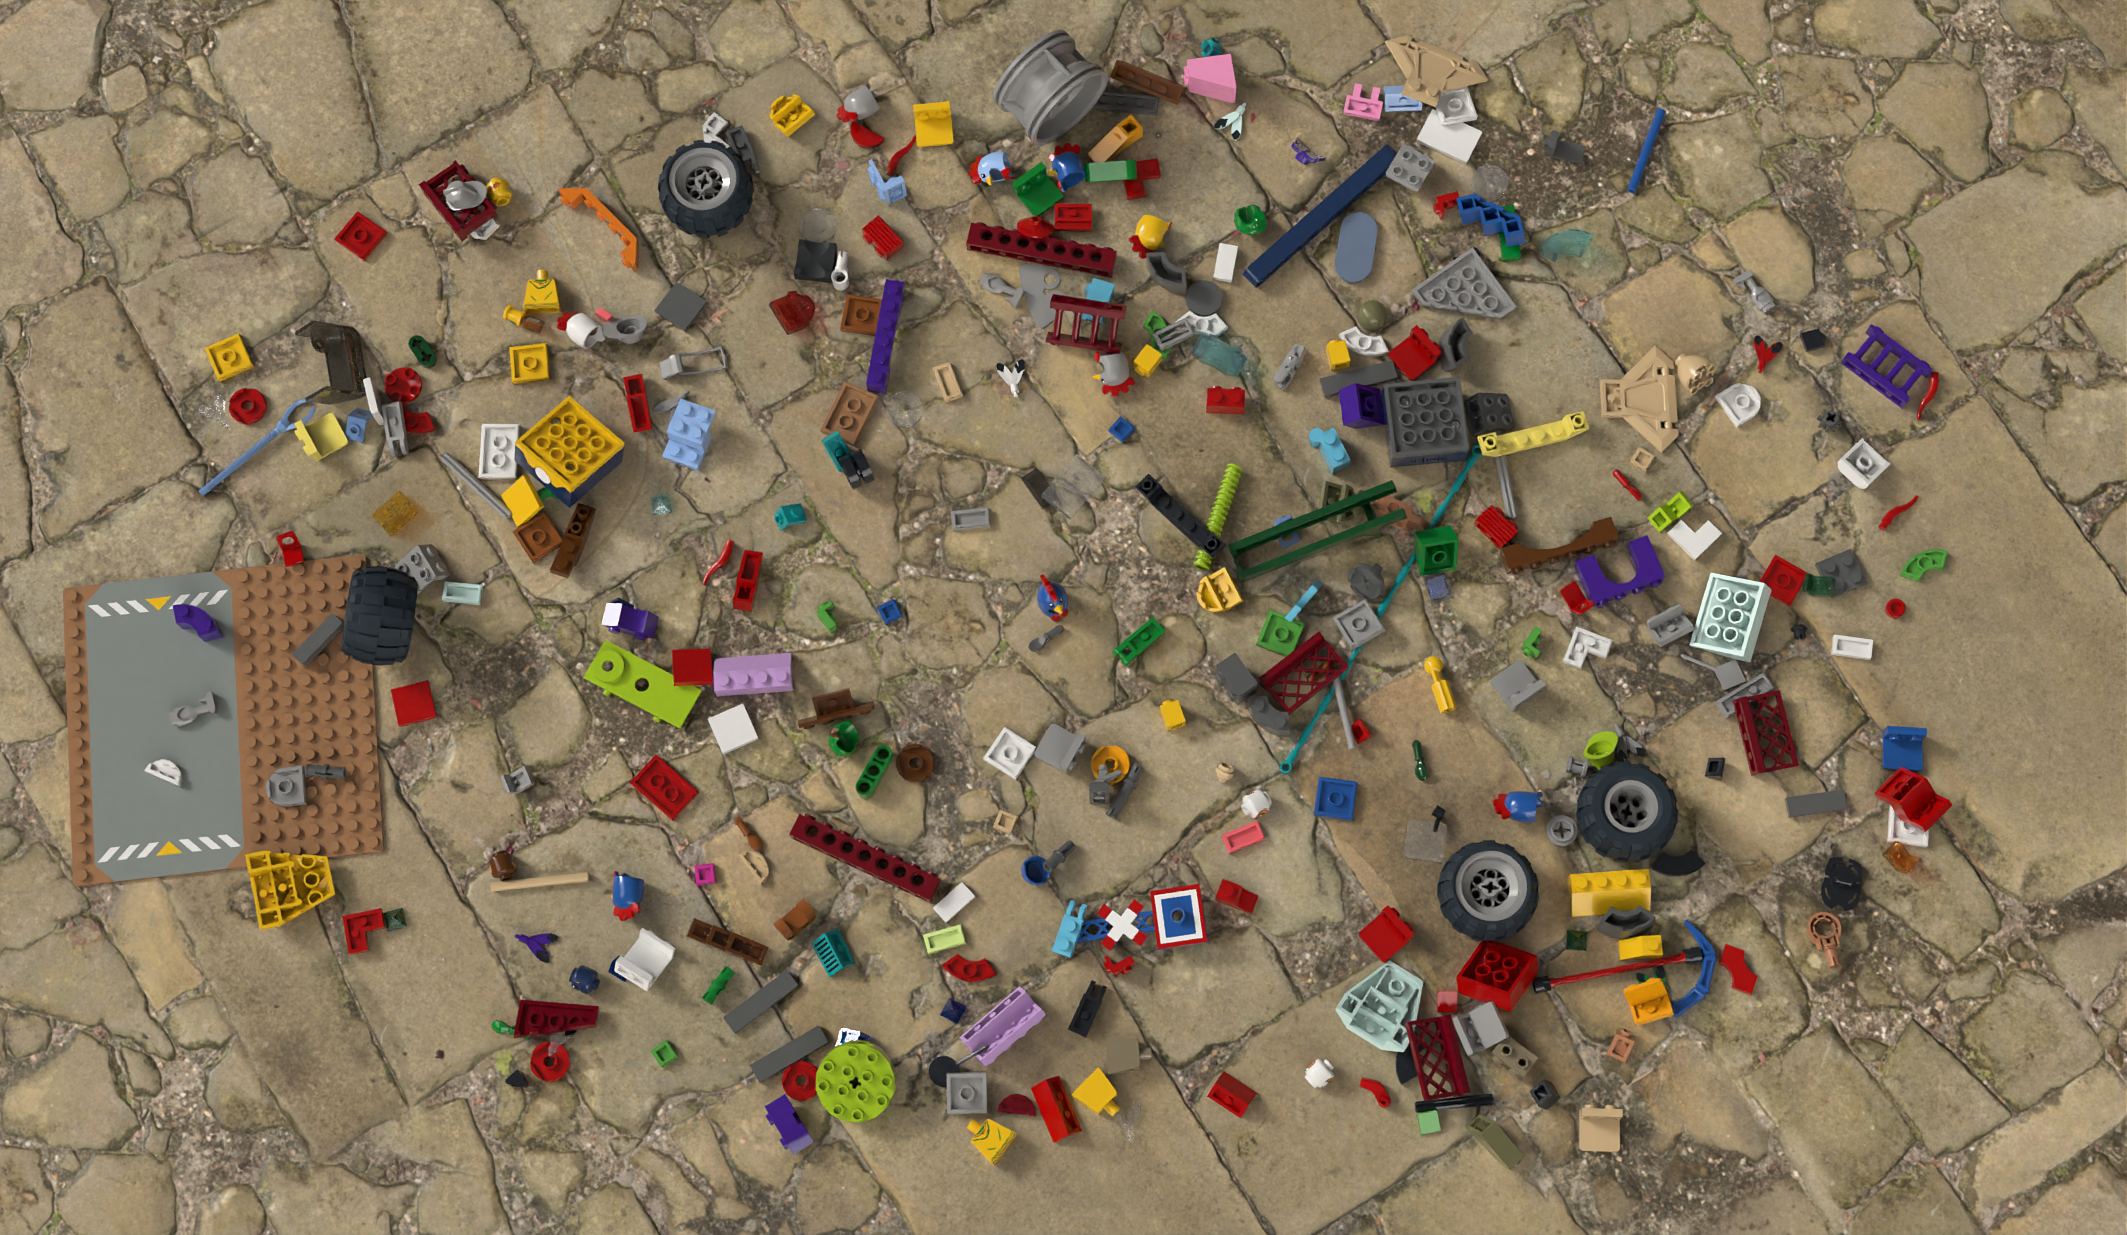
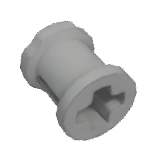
[1565,756,1589,777]

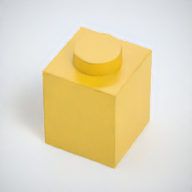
[1326,339,1351,371]
[1133,344,1162,378]
[1160,699,1186,731]

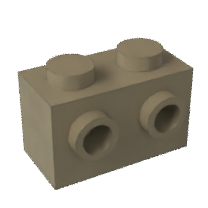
[1490,1036,1538,1079]

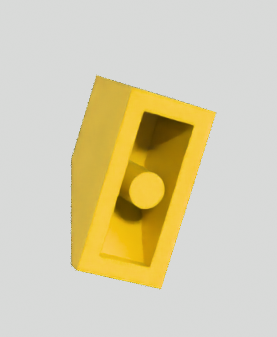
[1618,935,1663,961]

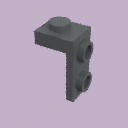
[1544,130,1585,164]

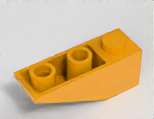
[1088,115,1143,163]

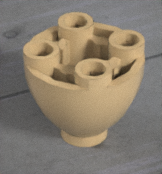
[1675,353,1716,395]

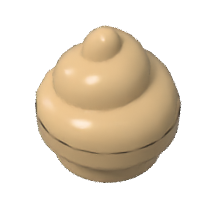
[1215,762,1235,783]

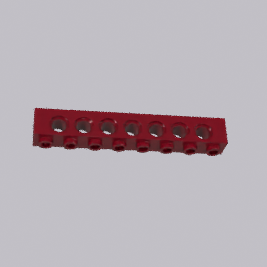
[966,222,1117,278]
[789,814,941,904]

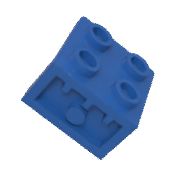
[1882,726,1927,771]

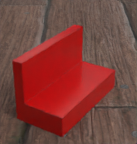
[1207,1071,1257,1118]

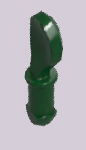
[1412,740,1428,781]

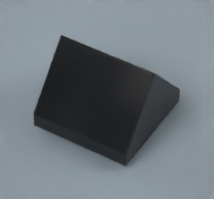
[1705,758,1725,781]
[505,1069,529,1088]

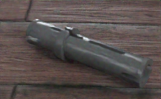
[1105,763,1145,820]

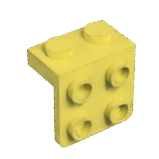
[294,413,348,461]

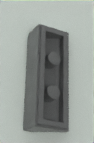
[292,614,344,668]

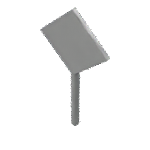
[1681,654,1746,690]

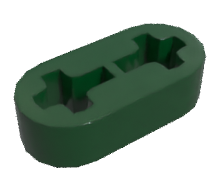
[408,335,437,369]

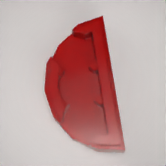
[850,122,885,149]

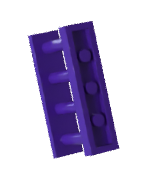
[1841,324,1933,409]

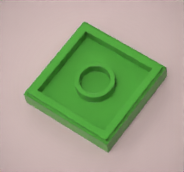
[1256,609,1306,657]

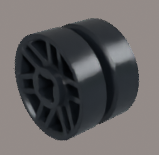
[839,449,875,490]

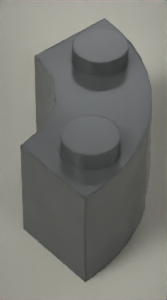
[1146,252,1186,294]
[1439,317,1473,372]
[1247,695,1290,737]
[1597,906,1656,939]

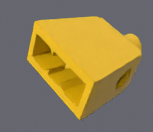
[1072,1067,1121,1117]

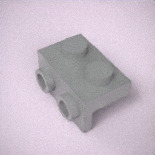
[1647,604,1694,647]

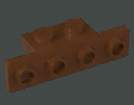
[798,688,874,729]

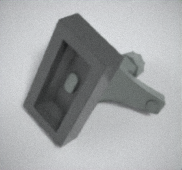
[1089,765,1122,804]

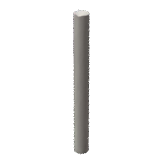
[1333,676,1356,750]

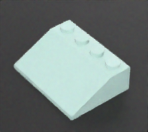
[1689,573,1771,662]

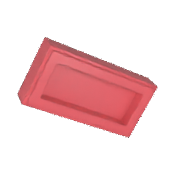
[1221,821,1265,854]

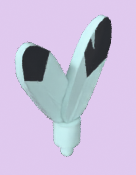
[1214,102,1246,140]

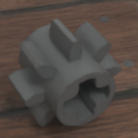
[1817,408,1842,433]

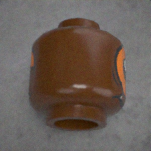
[489,851,516,881]

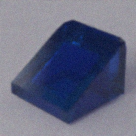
[1425,574,1449,601]

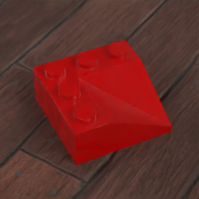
[1456,941,1539,1012]

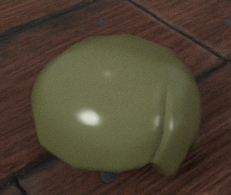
[1357,300,1387,330]

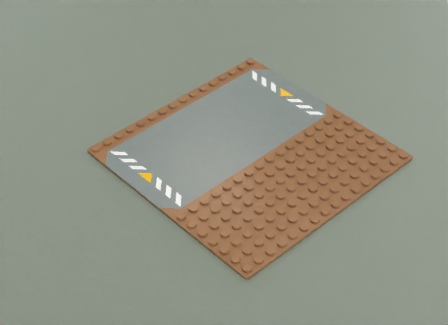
[63,555,384,887]

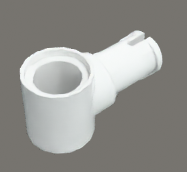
[831,251,849,291]

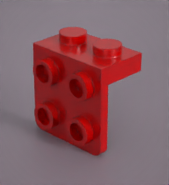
[1388,325,1442,381]
[1359,905,1415,962]

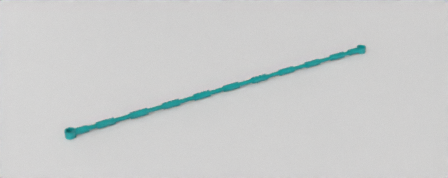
[1279,445,1482,774]

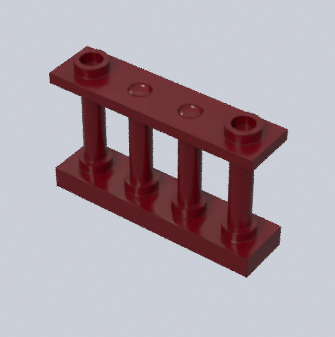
[1046,294,1127,355]

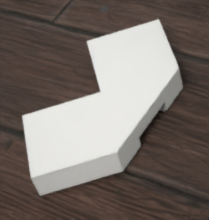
[702,112,731,149]

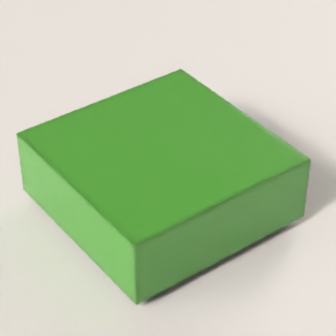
[650,1040,679,1068]

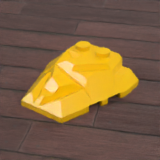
[245,850,335,931]

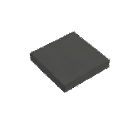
[654,282,707,332]

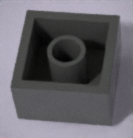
[1214,653,1258,705]

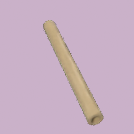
[490,872,589,892]

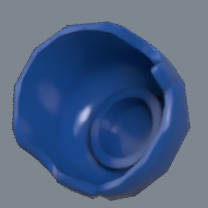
[1021,856,1051,885]

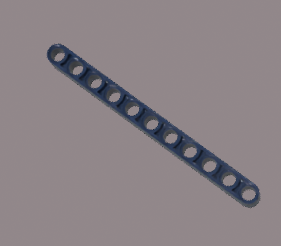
[1242,144,1397,288]

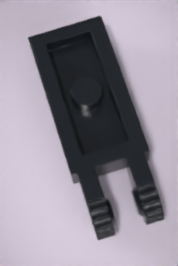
[1068,980,1107,1038]

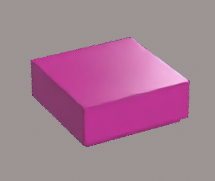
[694,863,717,886]

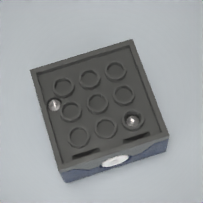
[1381,377,1469,468]

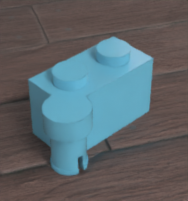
[1081,278,1115,324]
[1309,428,1351,475]

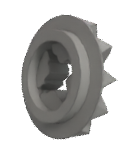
[1546,815,1578,847]

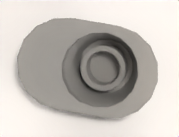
[443,181,487,211]
[602,315,647,344]

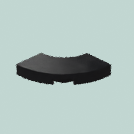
[1650,850,1706,877]
[1395,1031,1425,1085]

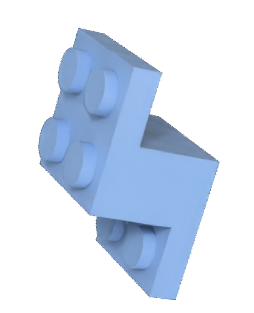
[662,398,716,471]

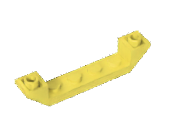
[1477,411,1589,457]

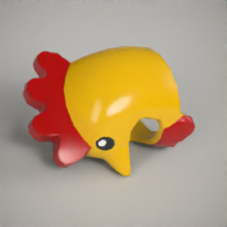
[1129,215,1172,259]

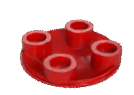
[384,367,422,404]

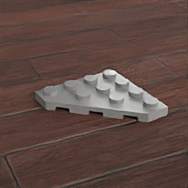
[1411,247,1516,319]

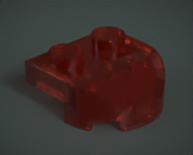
[769,291,815,335]

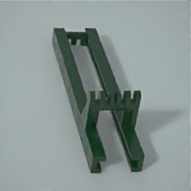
[1228,480,1407,582]

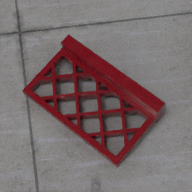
[1259,632,1349,715]
[1733,690,1799,776]
[1405,1014,1470,1101]

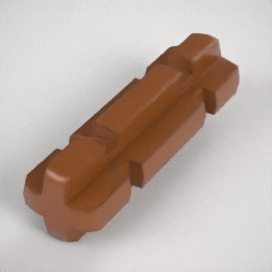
[1306,655,1339,682]

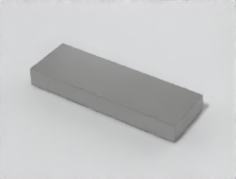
[1715,672,1775,719]

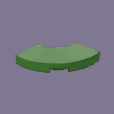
[1143,310,1171,361]
[1900,549,1948,582]

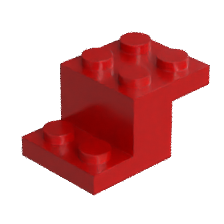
[1875,767,1952,832]

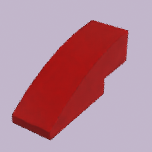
[623,374,652,433]
[733,550,763,612]

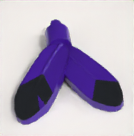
[515,933,558,963]

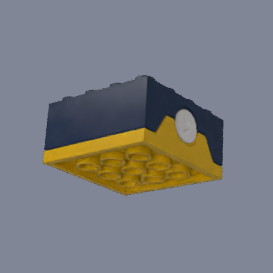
[514,396,625,508]

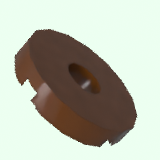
[896,744,935,783]

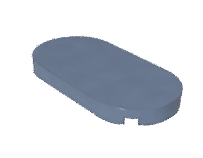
[1334,212,1378,284]

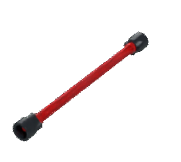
[1532,946,1702,994]

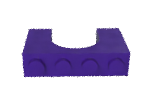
[1574,535,1666,608]

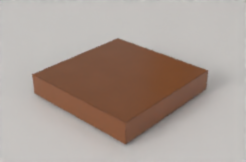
[840,294,882,336]
[512,512,563,563]

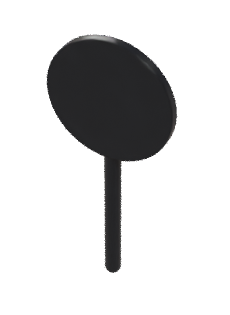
[929,1044,989,1087]

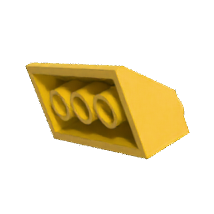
[1567,869,1651,917]

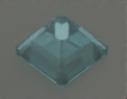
[650,494,672,516]

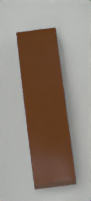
[686,918,769,965]

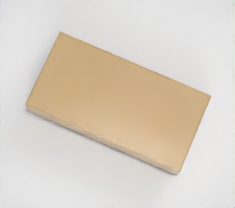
[933,362,963,403]

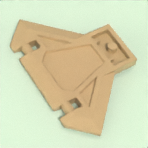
[1385,35,1488,107]
[1600,346,1679,453]

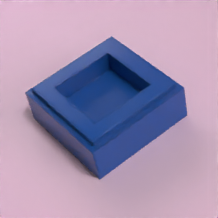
[1108,416,1135,443]
[877,599,903,625]

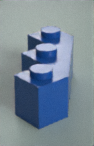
[1456,194,1525,247]

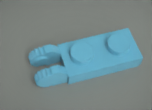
[1052,900,1087,958]

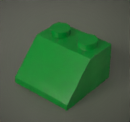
[1414,526,1459,576]

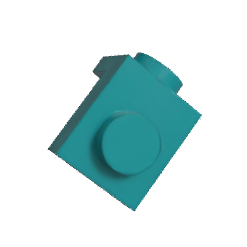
[774,503,807,531]

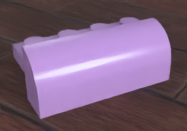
[959,986,1046,1067]

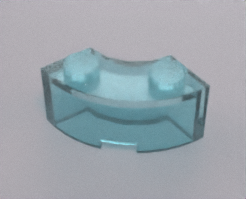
[1539,229,1594,262]
[1190,334,1248,377]

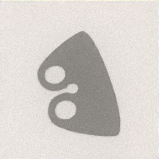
[1019,264,1065,328]

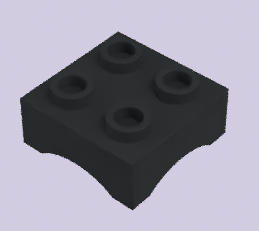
[794,239,837,283]

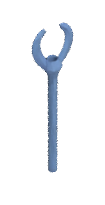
[199,398,315,496]

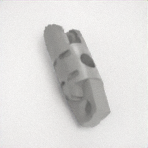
[1273,344,1307,390]

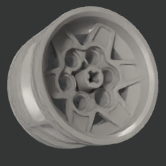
[993,30,1108,146]

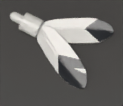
[996,359,1025,397]

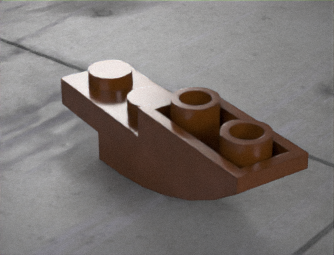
[550,503,596,578]

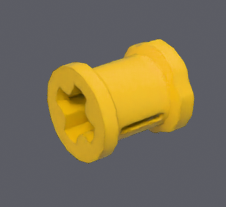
[503,304,527,327]

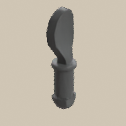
[1029,625,1064,652]

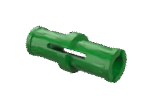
[701,966,735,1005]

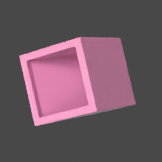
[1183,54,1236,103]

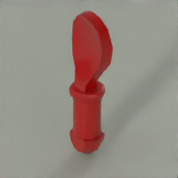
[1613,469,1643,501]

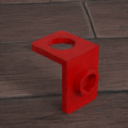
[276,531,304,567]
[1560,581,1595,615]

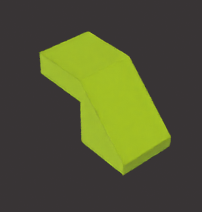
[1647,490,1694,533]

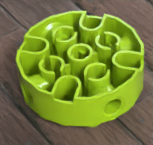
[816,1040,897,1123]

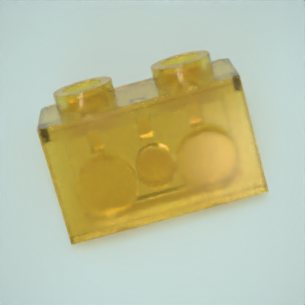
[371,491,419,536]

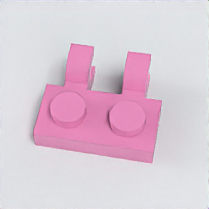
[1343,83,1383,121]

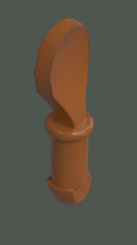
[734,817,763,852]

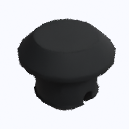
[1791,624,1808,640]

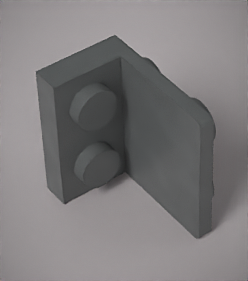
[1464,393,1515,436]

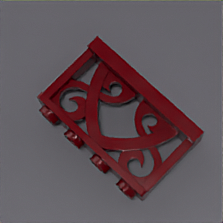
[418,160,498,242]

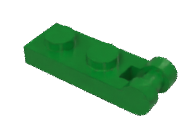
[1112,617,1165,667]

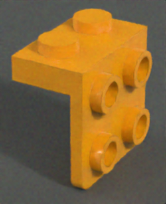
[1623,978,1674,1026]

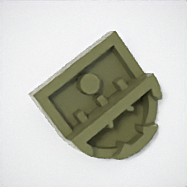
[1318,481,1360,524]

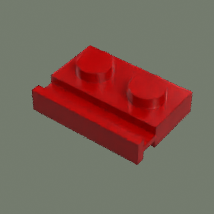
[1054,203,1092,232]

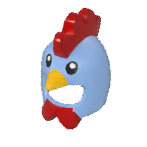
[968,151,1015,185]

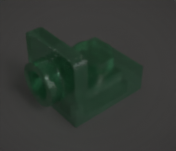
[1803,573,1836,597]

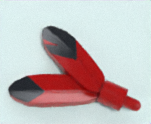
[1753,335,1782,374]

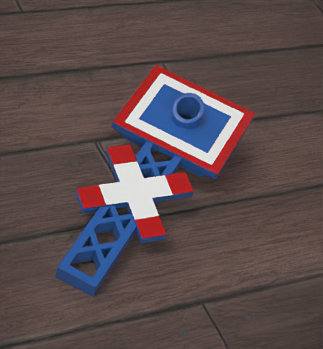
[1077,884,1208,951]

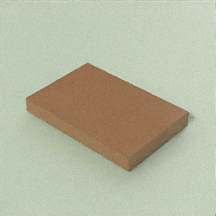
[820,381,879,447]

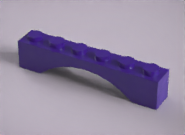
[866,279,906,394]

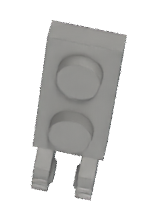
[381,402,409,457]

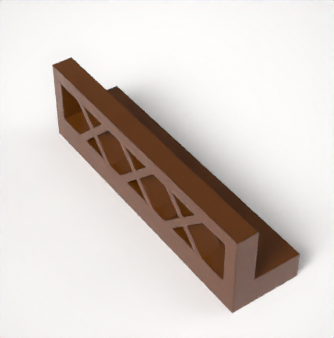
[1110,60,1187,105]

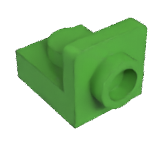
[816,601,837,634]
[1521,626,1542,659]

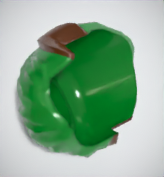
[828,720,859,757]

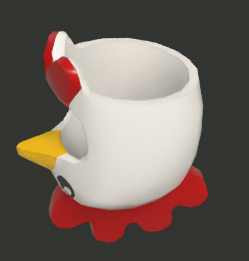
[557,311,605,349]

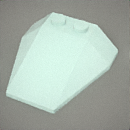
[1335,960,1423,1052]

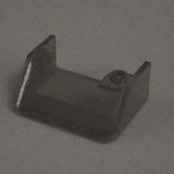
[295,321,367,405]

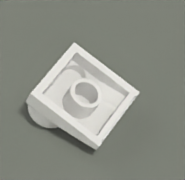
[1837,438,1890,489]

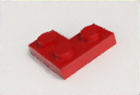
[1124,158,1161,200]
[342,908,386,955]

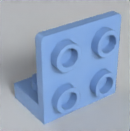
[867,159,907,205]

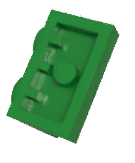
[1012,162,1064,216]

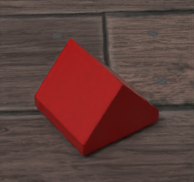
[1351,718,1372,744]

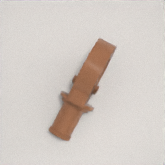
[1806,912,1842,969]

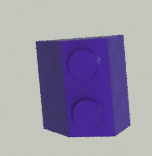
[1339,383,1384,428]

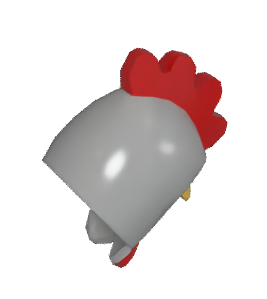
[837,83,879,122]
[1092,352,1135,397]

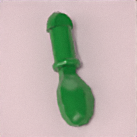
[491,1020,531,1039]

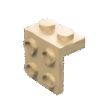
[1579,1105,1623,1152]

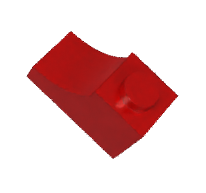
[1215,879,1259,915]

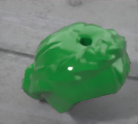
[1234,205,1269,236]

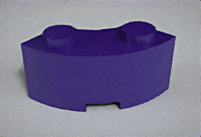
[602,603,659,641]
[172,604,223,642]
[765,1094,813,1155]

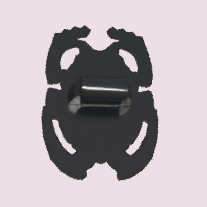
[1821,857,1862,911]

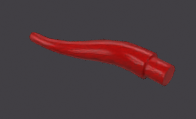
[886,135,916,177]
[1917,372,1940,420]
[1878,495,1918,531]
[702,540,734,585]

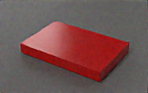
[630,755,699,821]

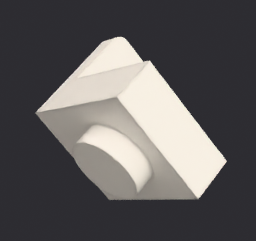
[470,218,500,240]

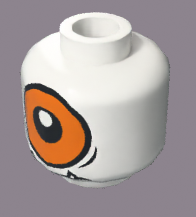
[1241,790,1272,818]
[1305,1058,1334,1088]

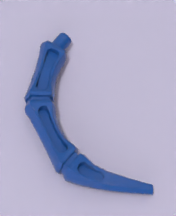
[1671,920,1717,1018]

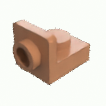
[1607,1028,1635,1062]

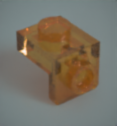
[1882,841,1919,873]

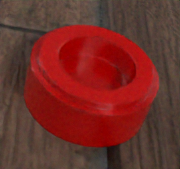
[1885,599,1906,619]

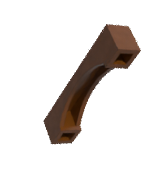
[1500,517,1619,575]

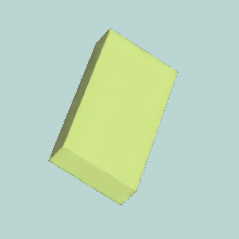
[923,924,966,955]

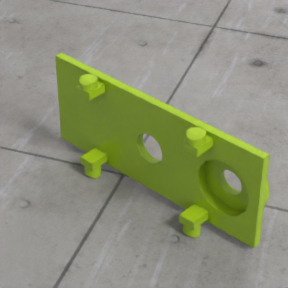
[583,640,702,729]

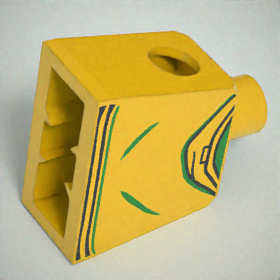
[523,270,562,314]
[967,1119,1017,1166]

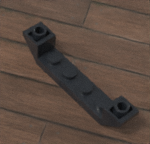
[1135,473,1226,559]

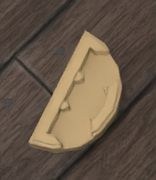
[738,851,769,886]

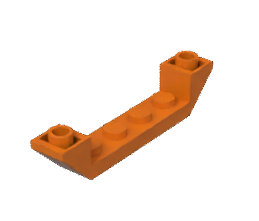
[558,188,639,271]

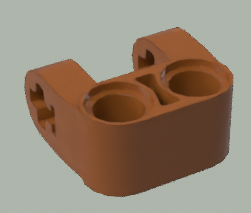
[773,898,816,941]

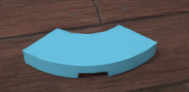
[1285,579,1322,622]

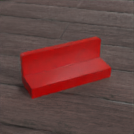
[1031,1076,1082,1143]

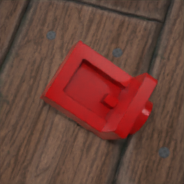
[1103,955,1135,977]

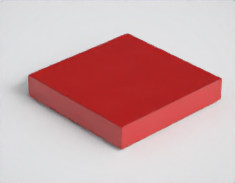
[334,211,387,261]
[1759,554,1809,607]
[671,648,713,686]
[391,680,437,727]

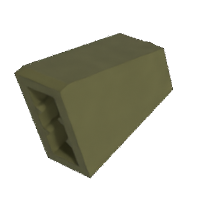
[1465,1114,1524,1170]

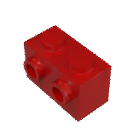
[1206,386,1245,415]

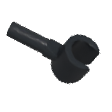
[1431,805,1446,832]

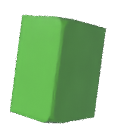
[1416,1110,1441,1135]

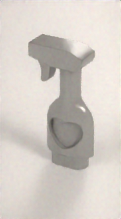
[1732,270,1776,313]
[979,273,1023,309]
[169,691,218,727]

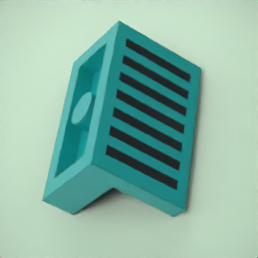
[811,929,856,978]

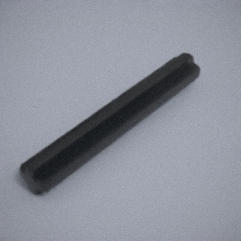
[1415,1094,1494,1113]

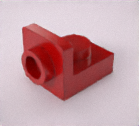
[1433,191,1459,220]

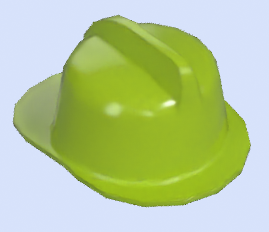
[1583,731,1618,770]

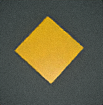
[205,333,254,382]
[509,343,550,384]
[501,474,544,527]

